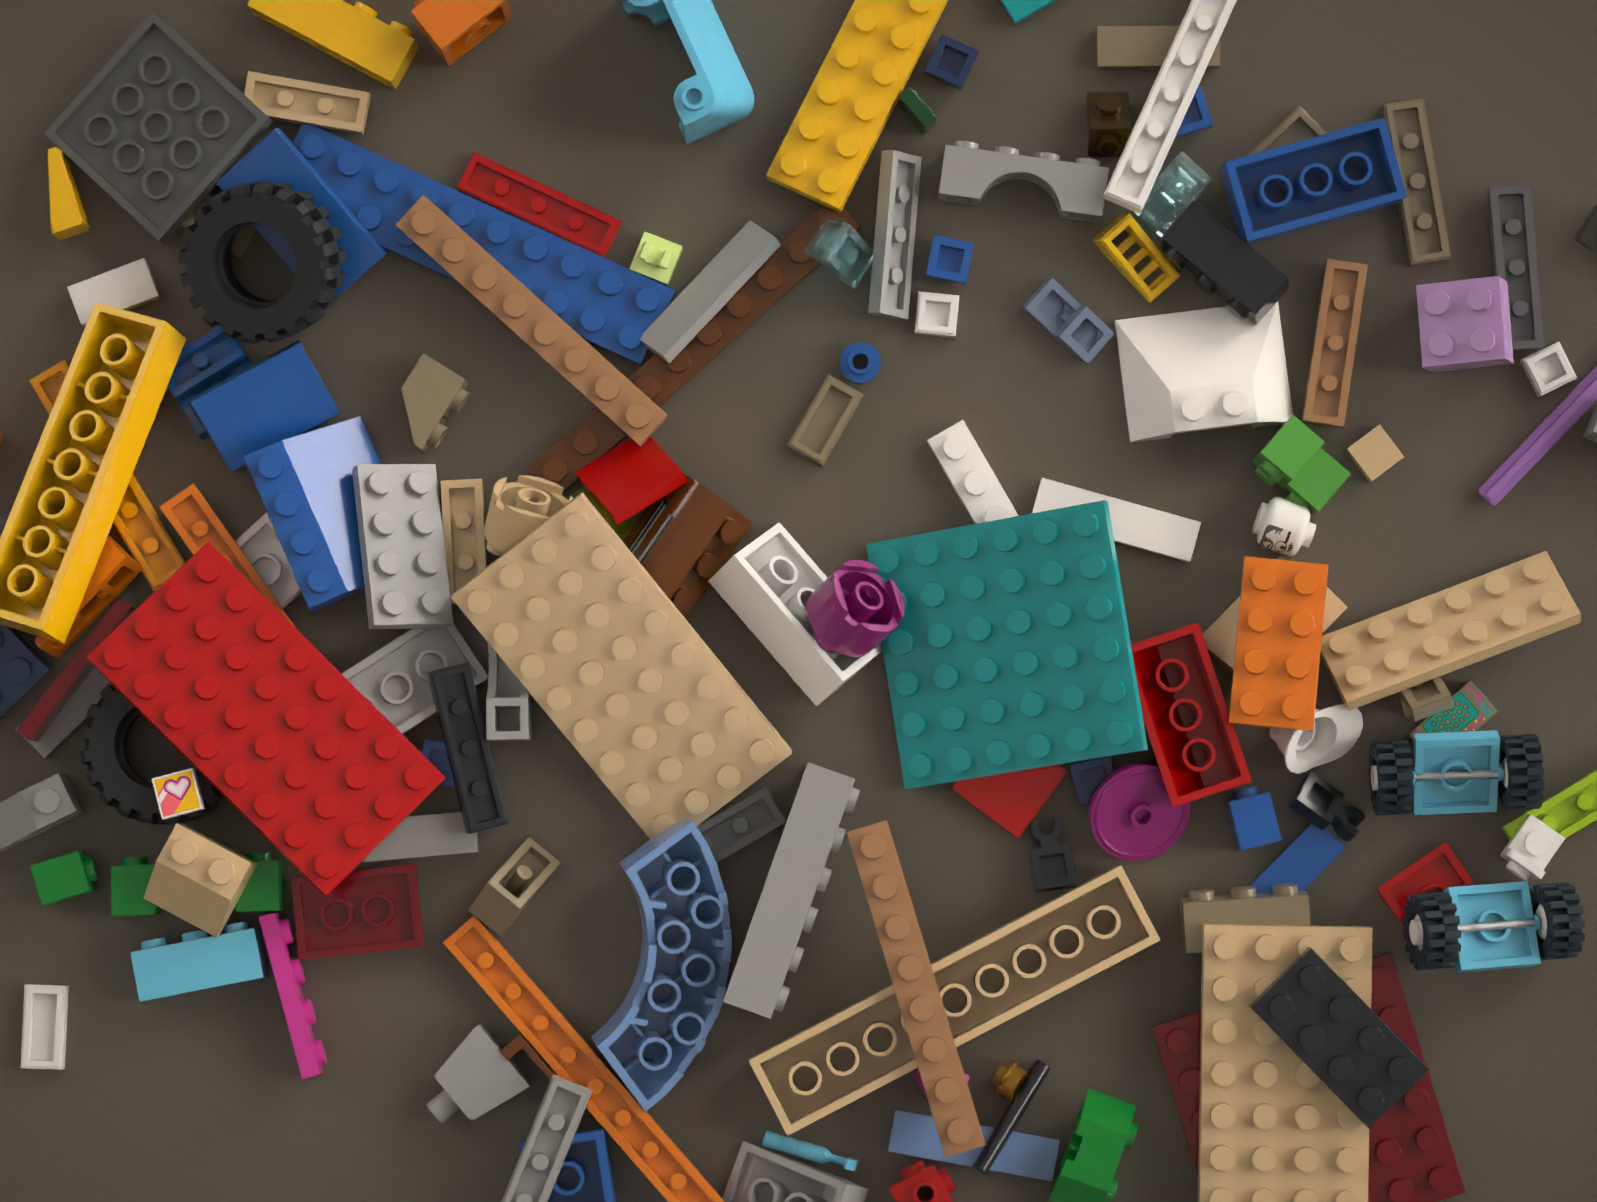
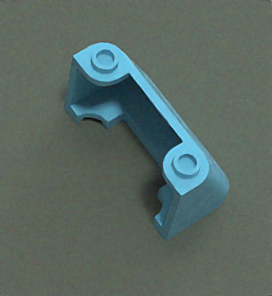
[620,0,755,145]

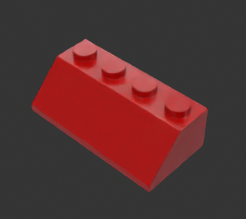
[1131,623,1252,808]

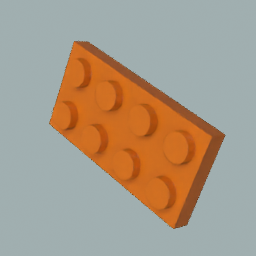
[1228,556,1329,732]

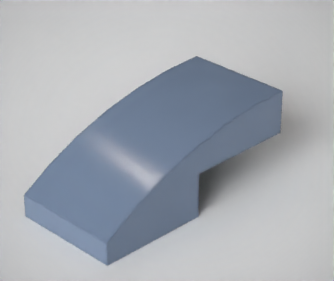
[1021,277,1115,364]

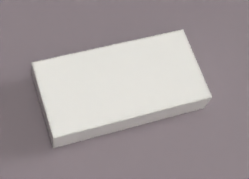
[67,258,161,327]
[20,984,69,1070]

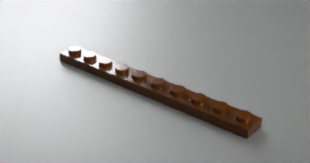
[527,205,860,494]

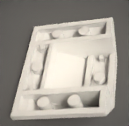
[1114,301,1293,443]

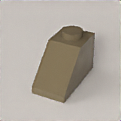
[468,837,561,936]

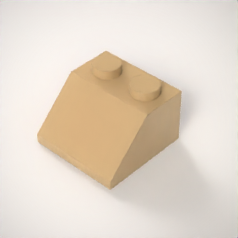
[143,823,258,938]

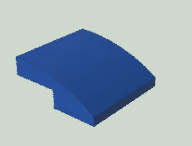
[168,325,253,440]

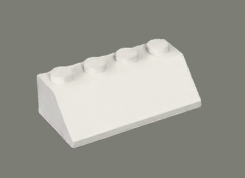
[708,522,883,707]

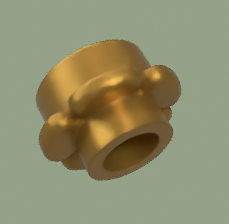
[991,1061,1028,1101]

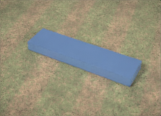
[887,1109,1060,1181]

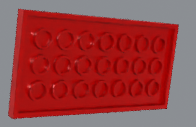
[86,541,446,897]

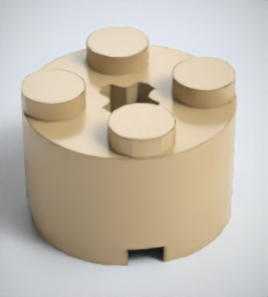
[483,475,573,556]

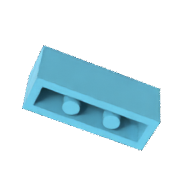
[130,921,269,1002]

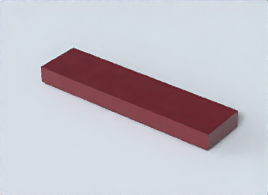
[17,598,137,742]

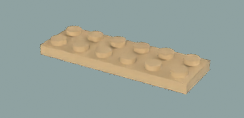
[1320,551,1581,711]

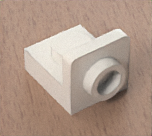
[1500,814,1566,881]

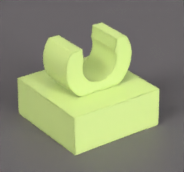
[629,231,683,286]

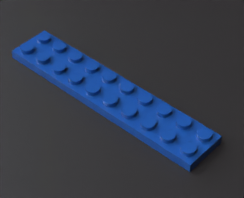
[293,123,676,366]

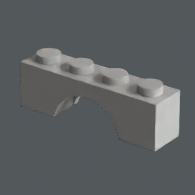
[937,140,1109,223]
[486,643,532,742]

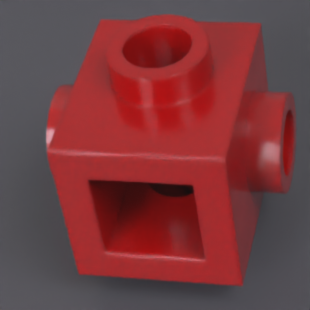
[888,1159,956,1202]

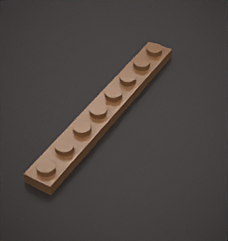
[396,195,668,447]
[846,820,986,1158]

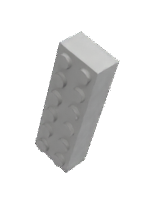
[723,762,860,1019]

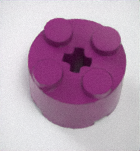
[806,560,905,657]

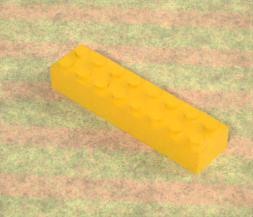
[0,302,186,644]

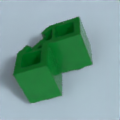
[1049,1089,1138,1202]

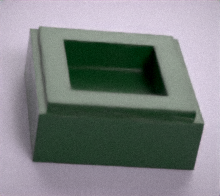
[898,87,937,135]

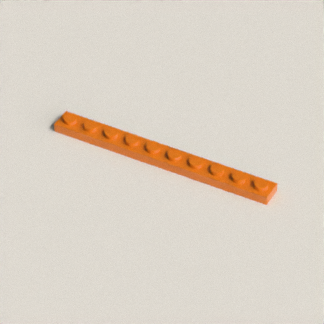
[443,915,725,1202]

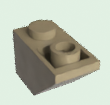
[401,353,470,453]

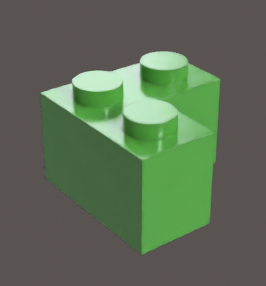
[1251,415,1351,515]

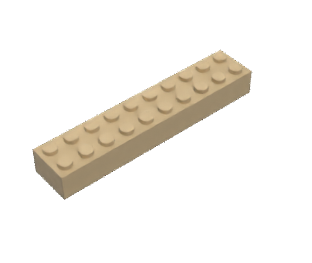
[748,865,1160,1136]

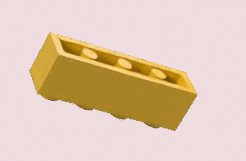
[247,0,419,90]

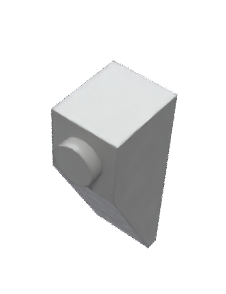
[0,773,85,853]

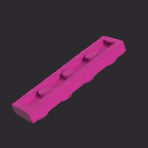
[259,912,327,1079]

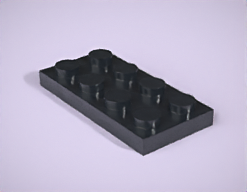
[1249,947,1430,1129]

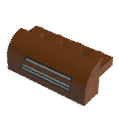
[623,474,752,619]

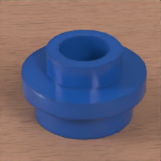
[840,342,881,384]

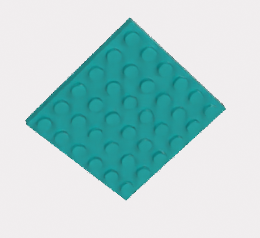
[866,500,1148,789]

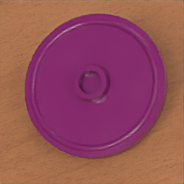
[1088,762,1191,861]

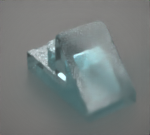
[1133,151,1213,237]
[804,219,873,289]

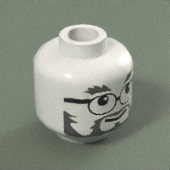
[1252,497,1316,557]

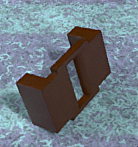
[500,1033,558,1100]

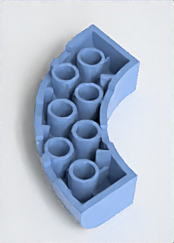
[591,819,732,1112]

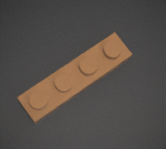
[1301,258,1368,428]

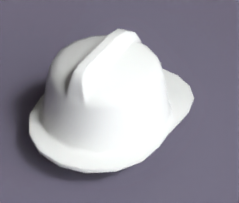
[1270,704,1363,774]

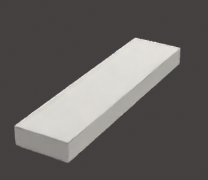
[1032,478,1201,563]

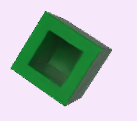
[30,851,100,906]

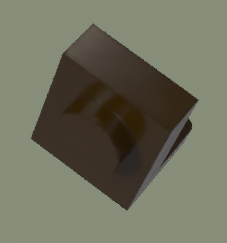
[1086,92,1131,157]

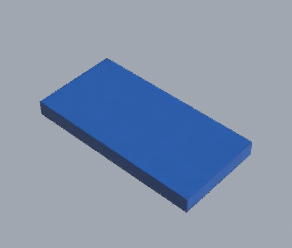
[216,128,387,297]

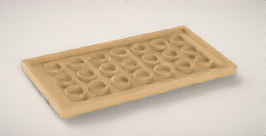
[451,492,792,839]
[1198,924,1373,1202]

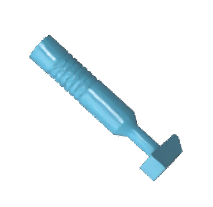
[762,1130,859,1171]

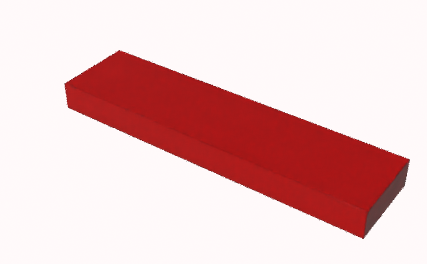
[456,152,622,258]

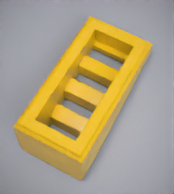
[48,147,90,240]
[1092,213,1180,303]

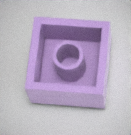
[1416,276,1514,372]

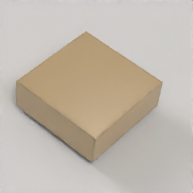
[1345,424,1404,483]

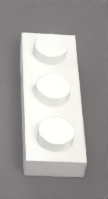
[927,420,1019,524]

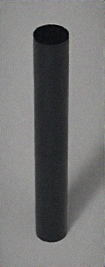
[972,1060,1051,1175]

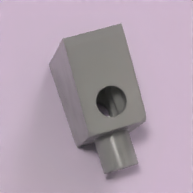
[427,1023,532,1124]

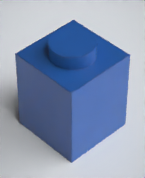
[1225,786,1282,851]

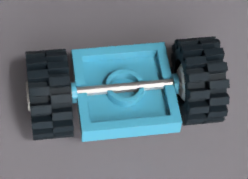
[1369,730,1545,815]
[1402,881,1585,973]

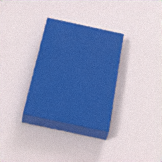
[190,340,340,472]

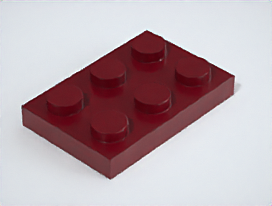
[291,864,425,960]

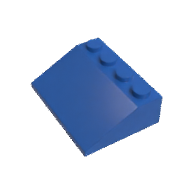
[243,416,381,615]

